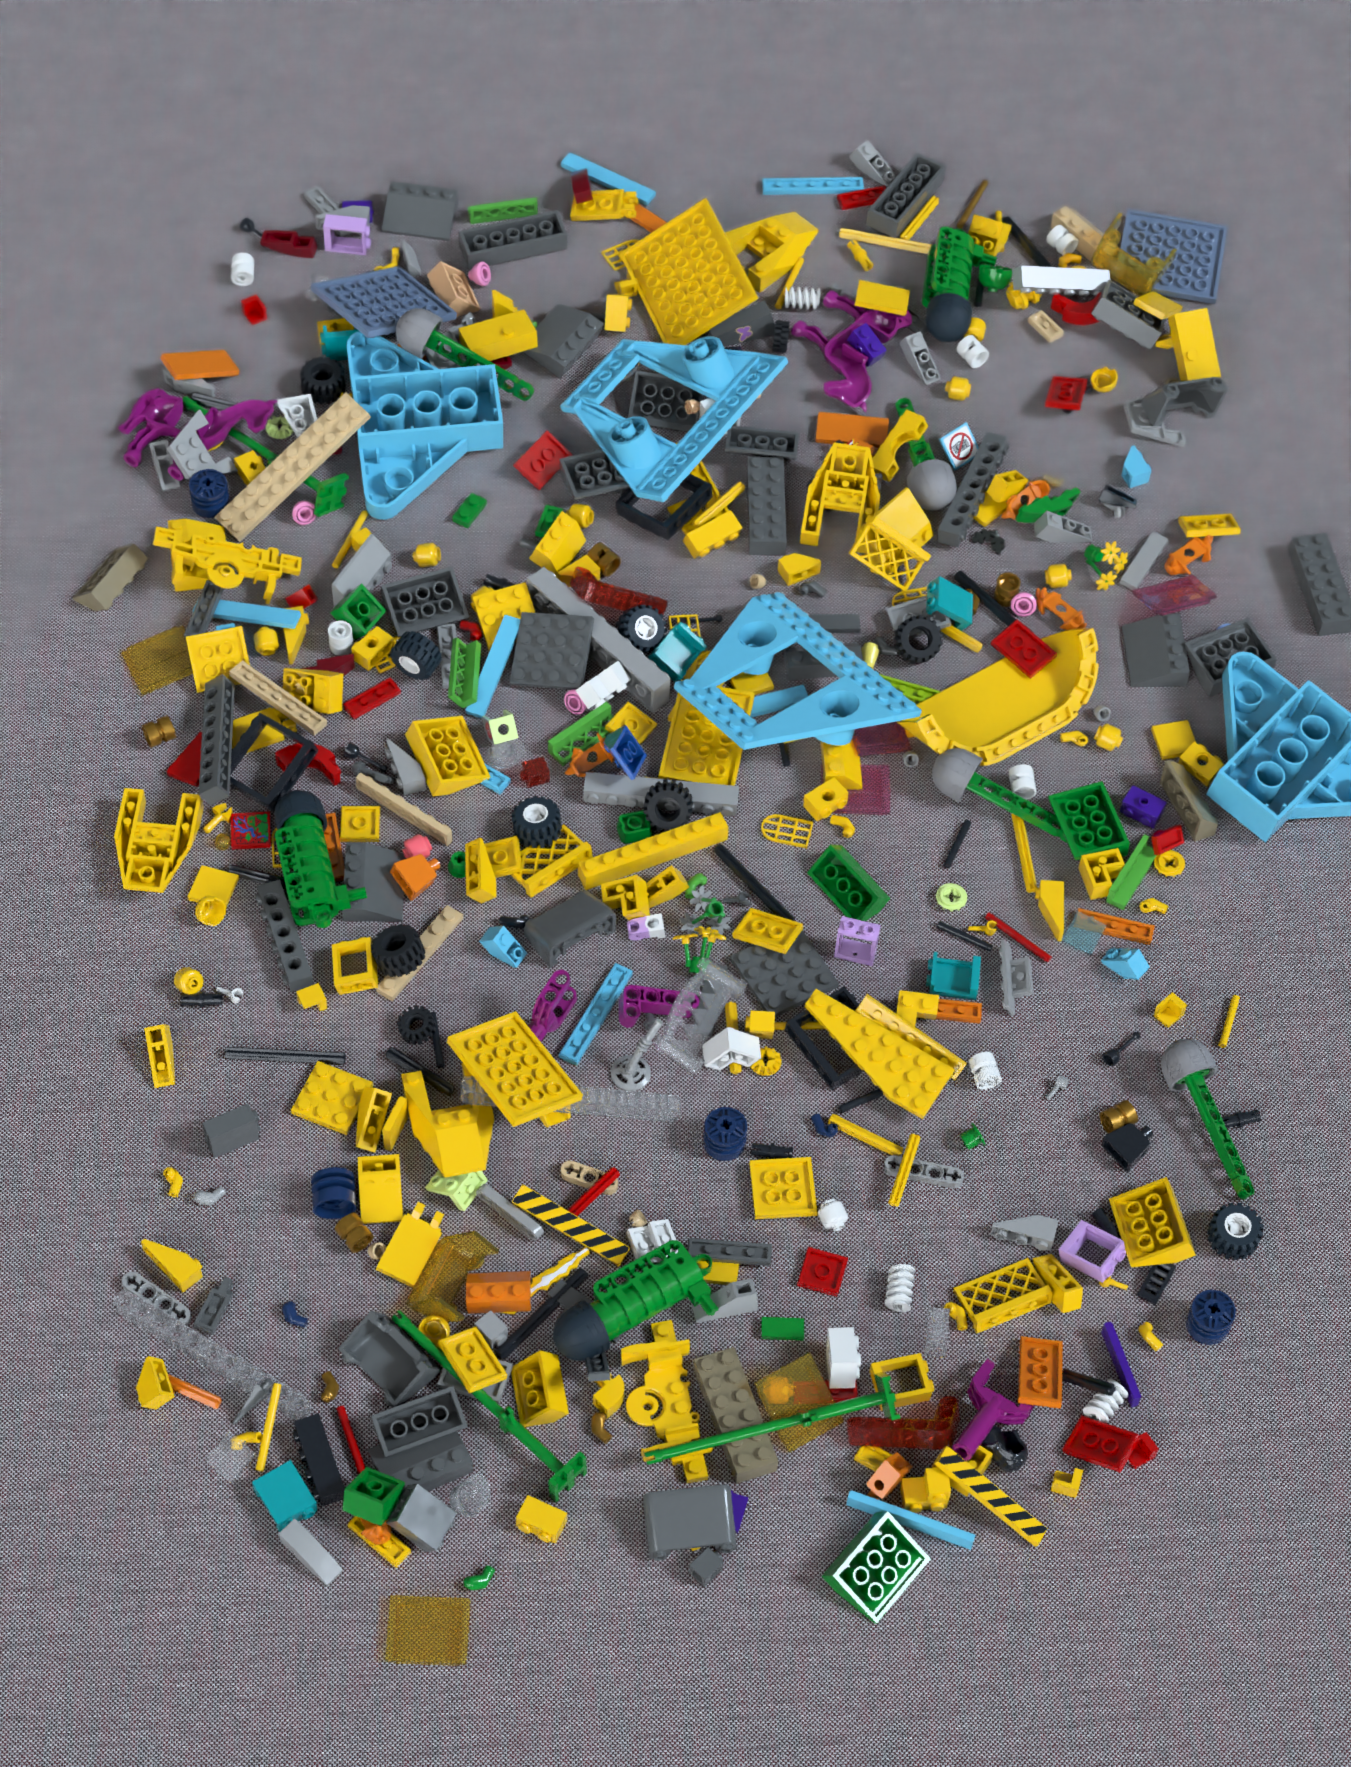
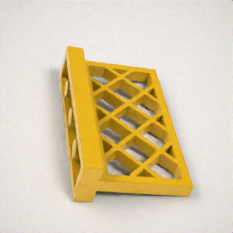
[848,515,931,592]
[510,824,593,898]
[953,1258,1052,1333]

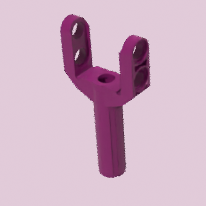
[528,970,577,1042]
[952,1358,1036,1461]

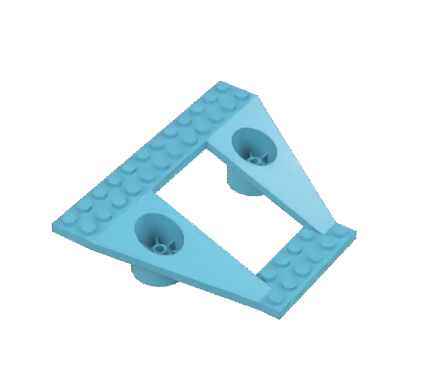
[560,336,788,502]
[674,592,922,750]

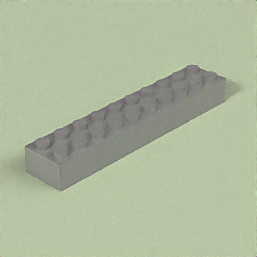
[527,567,670,713]

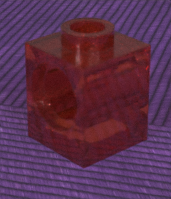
[519,756,550,788]

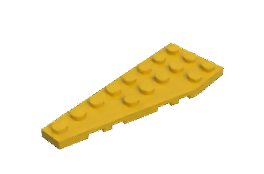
[805,989,955,1119]

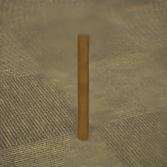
[957,180,988,229]

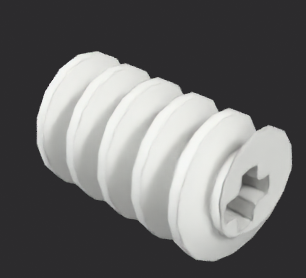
[785,286,820,310]
[885,1264,915,1313]
[1083,1379,1128,1423]

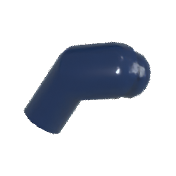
[811,1114,838,1138]
[282,1301,308,1328]

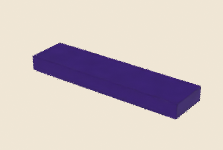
[1101,1322,1141,1408]

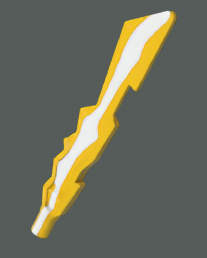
[499,1247,590,1315]

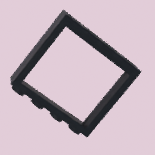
[616,474,713,541]
[230,713,319,812]
[785,986,864,1091]

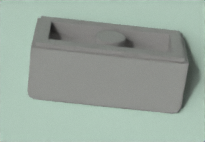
[401,240,421,276]

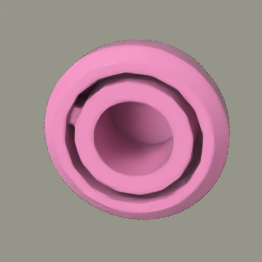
[468,262,491,286]
[292,500,316,525]
[1011,592,1037,617]
[564,689,587,715]

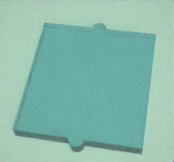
[1062,911,1107,955]

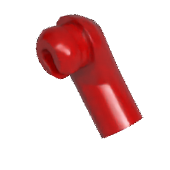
[460,620,482,641]

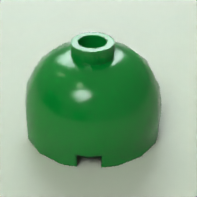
[978,264,1012,292]

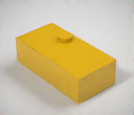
[1168,308,1221,382]
[458,309,538,361]

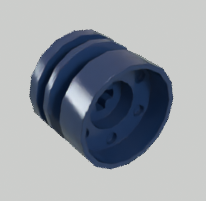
[189,469,230,518]
[703,1107,747,1161]
[311,1167,356,1219]
[1186,1289,1236,1345]

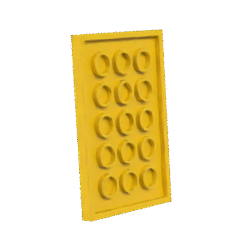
[658,680,755,786]
[447,1011,583,1127]

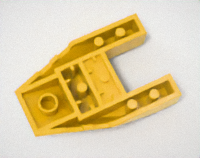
[725,211,819,293]
[800,443,881,553]
[114,788,204,893]
[401,1063,494,1178]

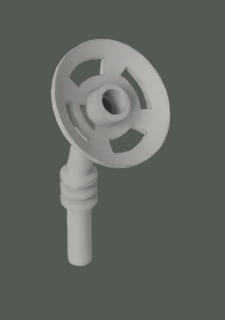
[611,1019,663,1091]

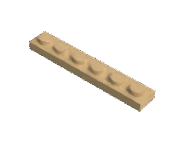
[229,660,327,736]
[356,773,452,846]
[376,905,463,1002]

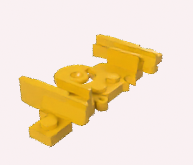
[153,526,302,604]
[621,1320,713,1483]

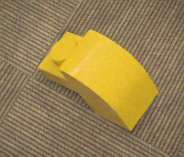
[593,1373,624,1418]

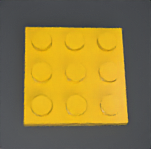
[472,582,536,651]
[186,626,250,693]
[291,1061,373,1135]
[749,1157,817,1220]

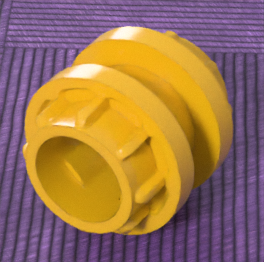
[1006,281,1042,310]

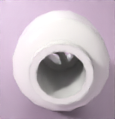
[818,1199,849,1231]

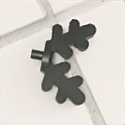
[972,529,1005,555]

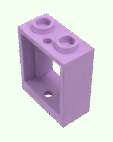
[323,214,371,255]
[834,916,881,966]
[1059,1220,1126,1283]

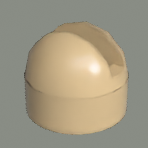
[750,574,766,589]
[629,1209,647,1228]
[367,1242,386,1260]

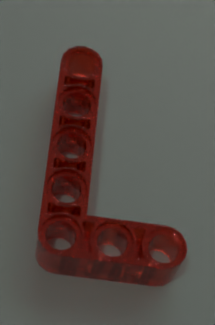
[570,566,668,616]
[846,1396,960,1449]

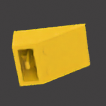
[283,668,343,714]
[357,1154,403,1224]

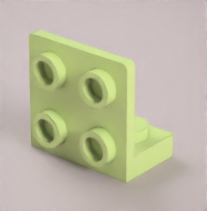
[425,1170,488,1211]

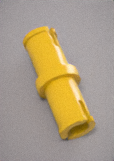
[847,239,874,271]

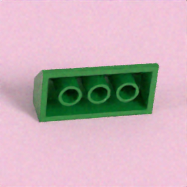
[807,844,891,921]

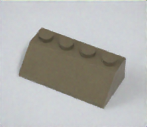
[72,542,148,612]
[1160,760,1218,842]

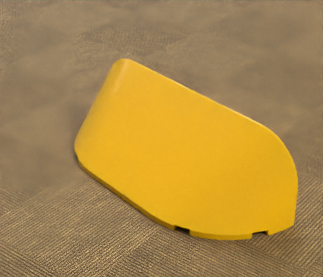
[896,628,1099,766]

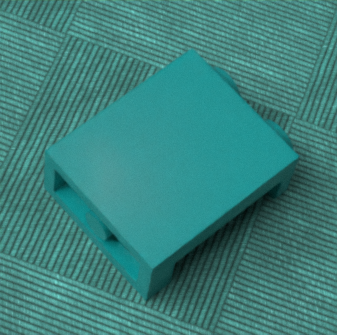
[320,325,359,361]
[926,576,973,631]
[648,622,707,682]
[926,952,981,1000]
[252,1460,318,1532]

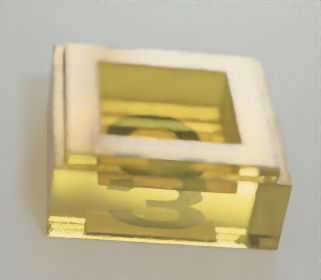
[1042,474,1064,487]

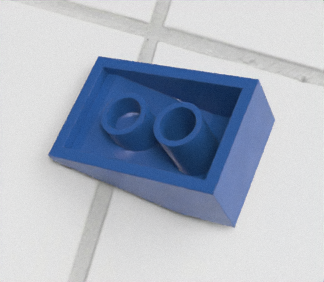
[603,725,647,780]

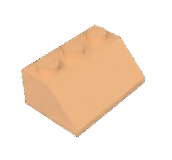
[427,261,481,317]

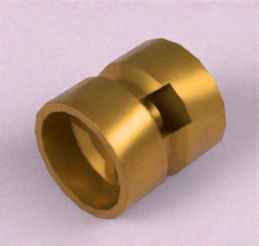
[587,542,621,577]
[994,572,1021,607]
[142,715,176,748]
[1099,1100,1138,1134]
[335,1213,374,1253]

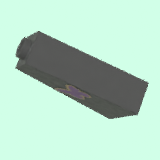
[707,300,775,347]

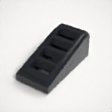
[1098,484,1137,509]
[1137,1263,1176,1306]

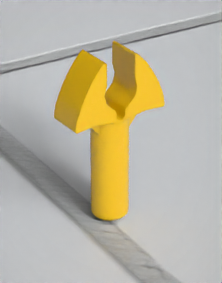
[203,803,233,834]

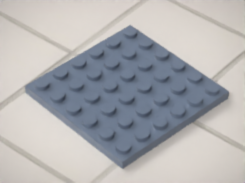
[1114,209,1228,304]
[311,266,457,338]

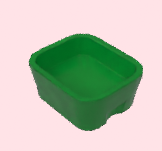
[616,810,653,844]

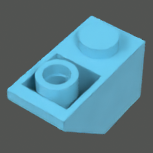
[1121,445,1151,488]
[479,926,527,968]
[1101,947,1150,980]

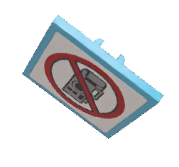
[939,422,979,471]

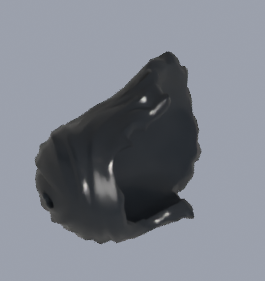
[980,1425,1028,1473]

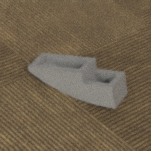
[149,440,180,491]
[279,1519,343,1587]

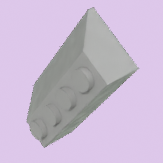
[332,534,392,607]

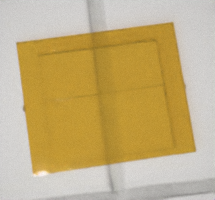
[121,626,193,696]
[754,1352,844,1453]
[385,1595,471,1666]

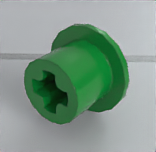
[448,851,466,878]
[960,1122,986,1150]

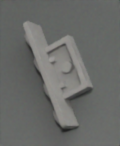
[999,939,1033,1016]

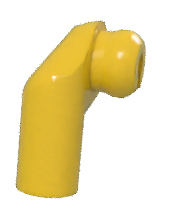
[1058,253,1082,268]
[1060,731,1088,746]
[830,815,855,838]
[1138,1322,1163,1352]
[230,1432,262,1450]

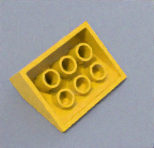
[859,487,934,575]
[167,519,229,592]
[405,716,490,796]
[1109,1177,1196,1267]

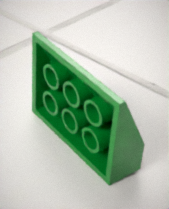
[1048,781,1130,860]
[822,1511,931,1624]

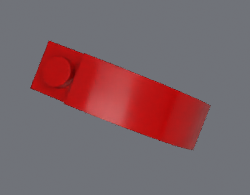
[1050,292,1101,325]
[275,743,341,786]

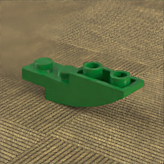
[1015,487,1081,523]

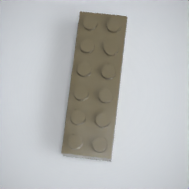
[693,1347,778,1484]

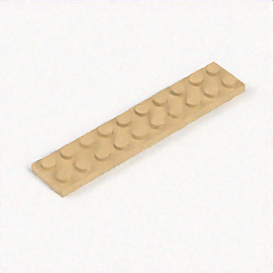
[215,393,371,542]

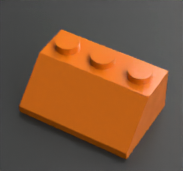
[466,1271,531,1314]

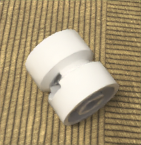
[1046,225,1079,256]
[231,253,254,286]
[956,335,989,368]
[328,621,353,656]
[1008,764,1036,800]
[968,1052,1002,1090]

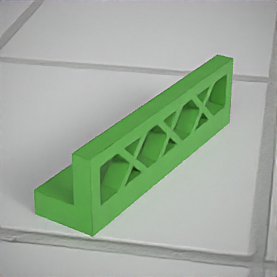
[468,197,538,224]
[448,637,481,709]
[548,702,614,766]
[1106,834,1157,910]

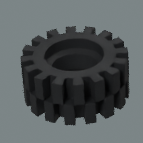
[773,320,790,353]
[397,1005,436,1045]

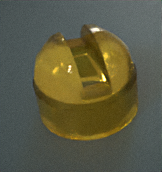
[215,833,231,851]

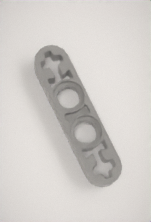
[884,1155,964,1189]
[476,1184,544,1241]
[122,1272,191,1327]

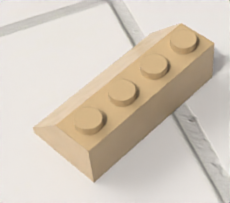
[1050,206,1120,267]

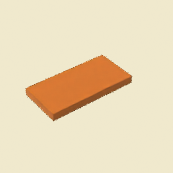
[160,349,240,380]
[815,412,889,449]
[1018,1336,1063,1409]

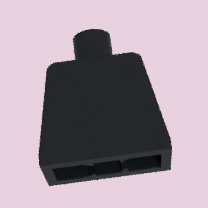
[1101,1123,1153,1173]

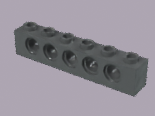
[255,880,314,992]

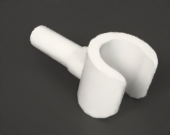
[216,987,243,1004]

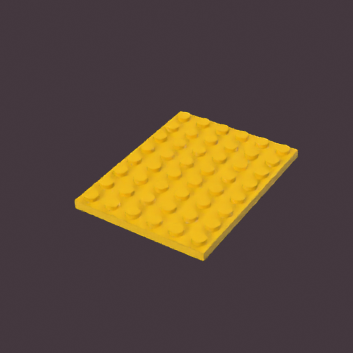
[620,198,759,345]

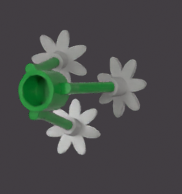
[679,886,731,935]

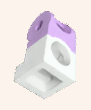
[627,913,666,941]

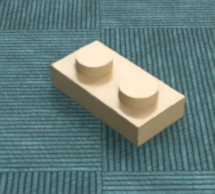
[1028,310,1064,343]

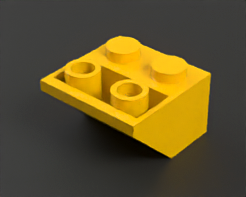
[968,214,1012,257]

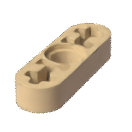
[561,1161,618,1195]

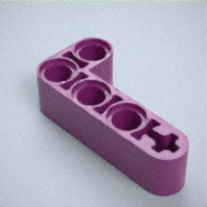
[618,985,699,1028]

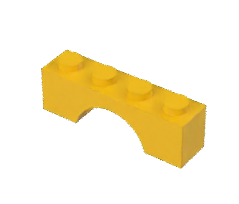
[872,409,928,482]

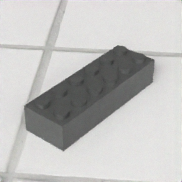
[866,153,946,238]
[459,210,567,270]
[747,457,787,556]
[1288,533,1351,636]

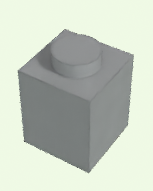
[475,1310,508,1349]

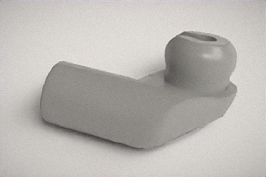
[193,1186,226,1206]

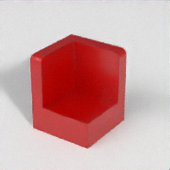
[241,294,267,325]
[285,584,319,609]
[1128,1432,1159,1469]

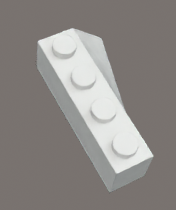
[276,394,317,437]

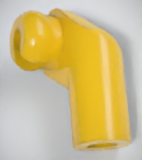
[1139,898,1169,914]
[163,1167,183,1198]
[944,1302,968,1331]

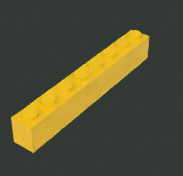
[578,812,729,890]

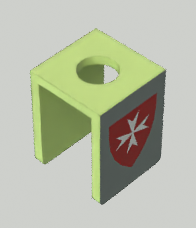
[482,710,518,745]

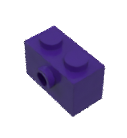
[847,323,887,367]
[1120,785,1167,829]

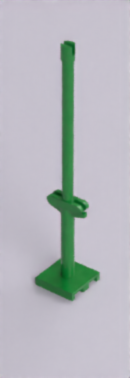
[182,396,349,517]
[391,1310,587,1503]
[644,1372,900,1465]

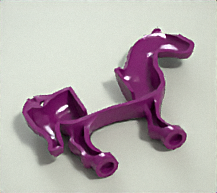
[791,290,912,413]
[118,388,278,481]

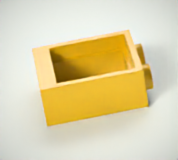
[332,937,378,995]
[869,1353,934,1411]

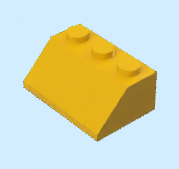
[529,511,586,579]
[820,738,862,790]
[511,1350,569,1427]

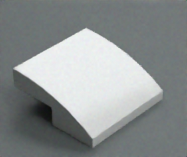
[626,1219,678,1266]

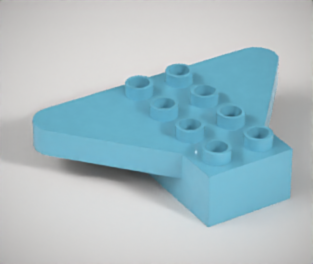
[347,331,503,520]
[1206,652,1351,843]

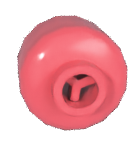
[402,834,432,859]

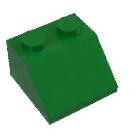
[330,583,386,640]
[342,1467,405,1526]

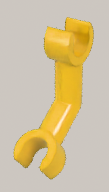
[374,247,400,271]

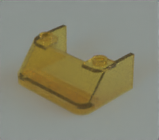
[1092,213,1177,296]
[406,1231,499,1323]

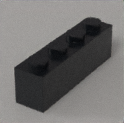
[291,1413,345,1507]

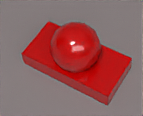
[1151,824,1184,855]

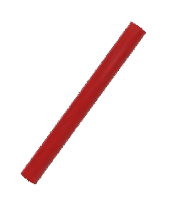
[985,912,1052,963]
[336,1406,365,1475]

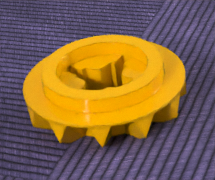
[1154,850,1185,878]
[750,1046,782,1076]

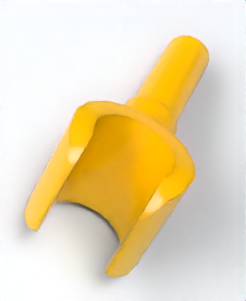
[968,920,997,936]
[1099,1276,1128,1290]

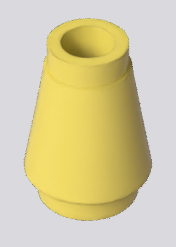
[861,642,879,669]

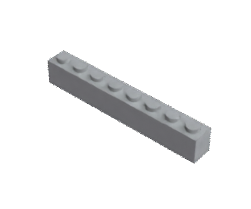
[583,772,739,816]

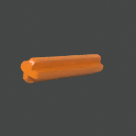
[168,1374,222,1409]

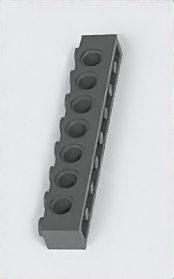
[938,432,1009,547]
[198,674,235,805]

